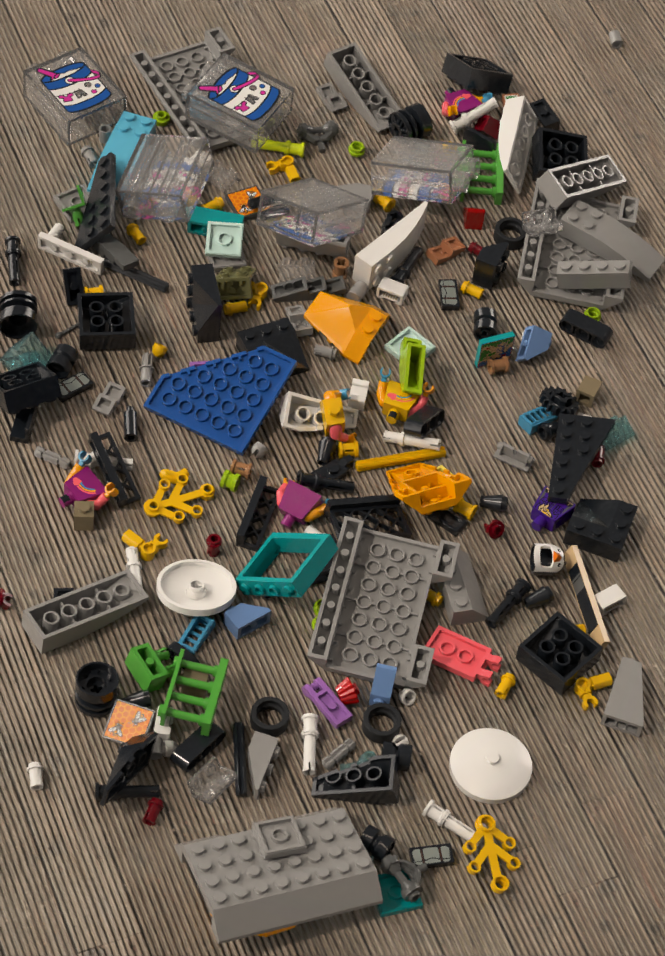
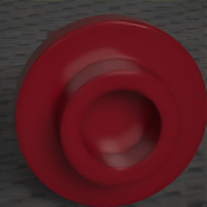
[484,520,505,539]
[0,588,13,610]

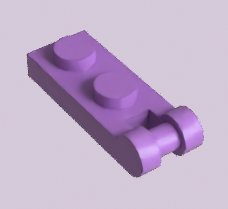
[301,677,353,729]

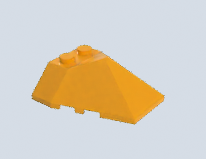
[303,291,391,365]
[386,462,472,515]

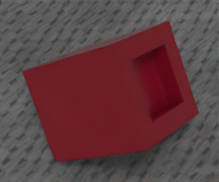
[473,115,500,140]

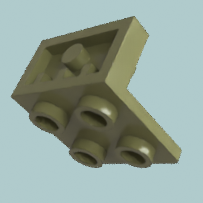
[216,266,257,300]

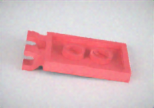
[425,625,502,687]

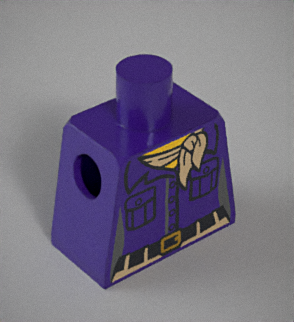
[530,486,576,531]

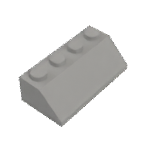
[276,218,352,259]
[556,260,633,289]
[437,549,489,626]

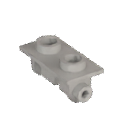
[493,442,535,472]

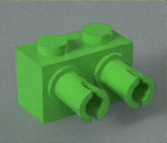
[124,643,175,692]

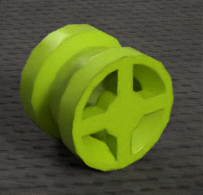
[220,469,241,492]

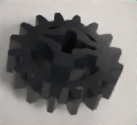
[539,386,579,416]

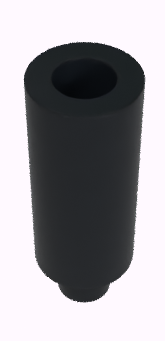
[123,406,138,442]

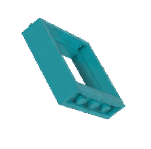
[235,532,339,598]

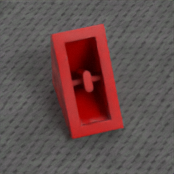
[464,207,485,230]

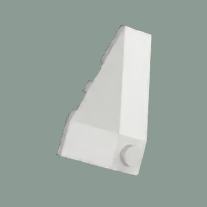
[279,391,359,432]

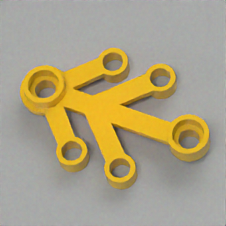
[143,473,215,524]
[462,815,521,894]

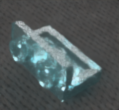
[602,415,635,452]

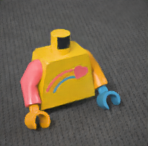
[376,367,435,424]
[320,388,359,443]

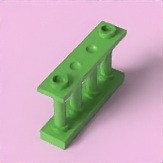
[457,140,503,205]
[157,648,229,736]

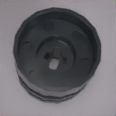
[388,103,433,147]
[0,290,37,339]
[74,661,119,717]

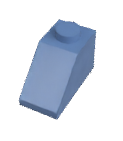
[516,325,553,362]
[223,603,271,640]
[368,663,397,705]

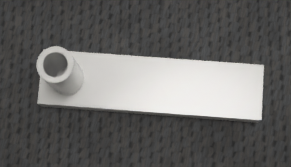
[38,223,104,275]

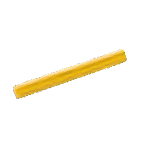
[355,446,446,472]

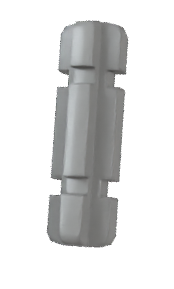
[34,446,71,469]
[322,738,356,770]

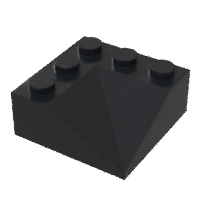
[441,53,513,95]
[532,127,588,181]
[186,263,222,343]
[77,292,136,350]
[236,317,309,376]
[0,361,62,414]
[563,499,638,562]
[515,611,603,695]

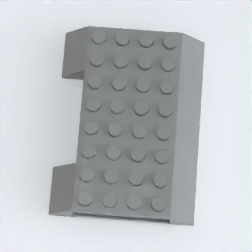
[129,27,283,153]
[517,178,640,310]
[307,516,460,689]
[174,807,383,944]

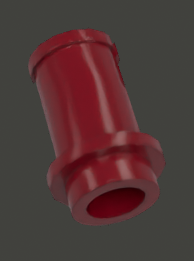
[467,241,483,256]
[591,444,605,468]
[206,534,222,557]
[142,797,164,826]

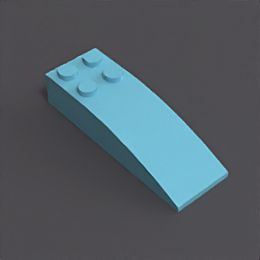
[87,111,157,201]

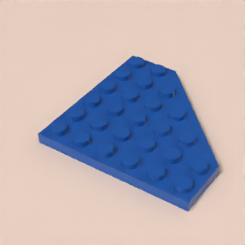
[143,345,297,456]

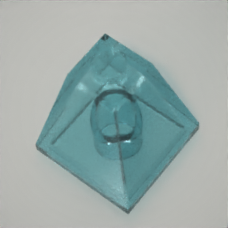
[0,332,52,371]

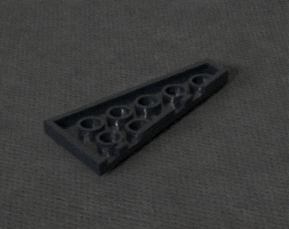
[75,152,116,250]
[548,413,616,504]

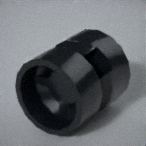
[473,307,497,340]
[46,343,78,379]
[381,741,412,772]
[360,824,396,863]

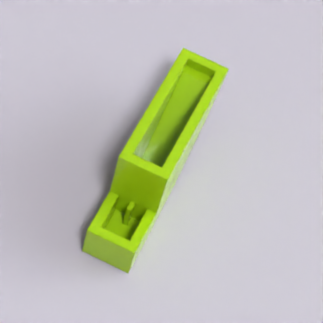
[399,337,426,396]

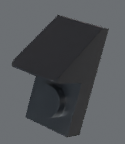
[61,267,84,306]

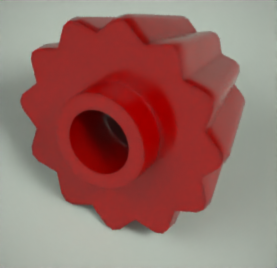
[335,677,360,705]

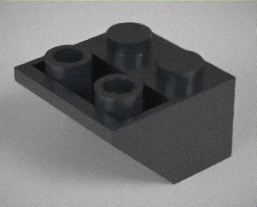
[471,242,510,290]

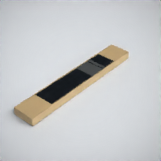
[564,545,610,651]

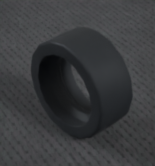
[493,217,527,250]
[250,697,290,737]
[361,703,402,744]

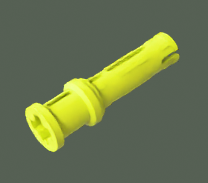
[252,137,305,158]

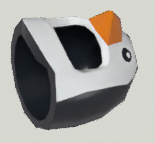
[530,543,567,576]

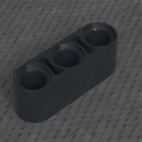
[559,309,613,348]
[403,405,445,439]
[170,722,226,773]

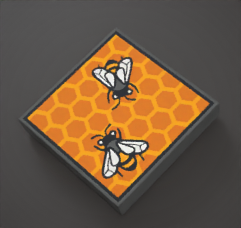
[225,185,272,221]

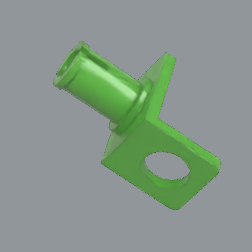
[62,184,87,227]

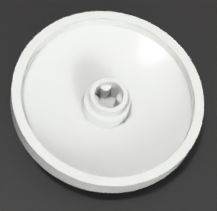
[156,559,237,616]
[449,728,532,804]

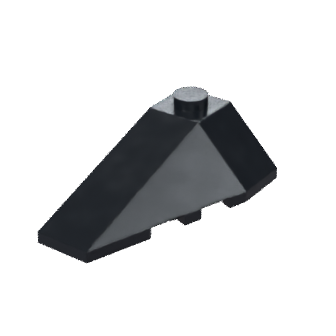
[100,732,158,806]
[311,754,400,805]

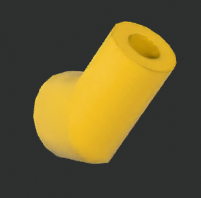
[159,468,189,484]

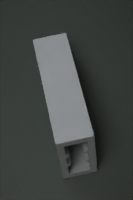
[600,657,644,737]

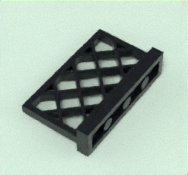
[324,494,412,539]

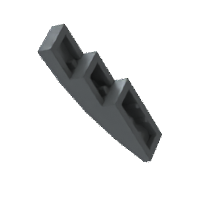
[92,234,139,271]
[270,275,347,302]

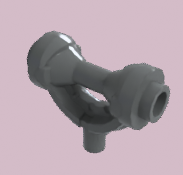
[296,120,339,153]
[380,854,428,902]

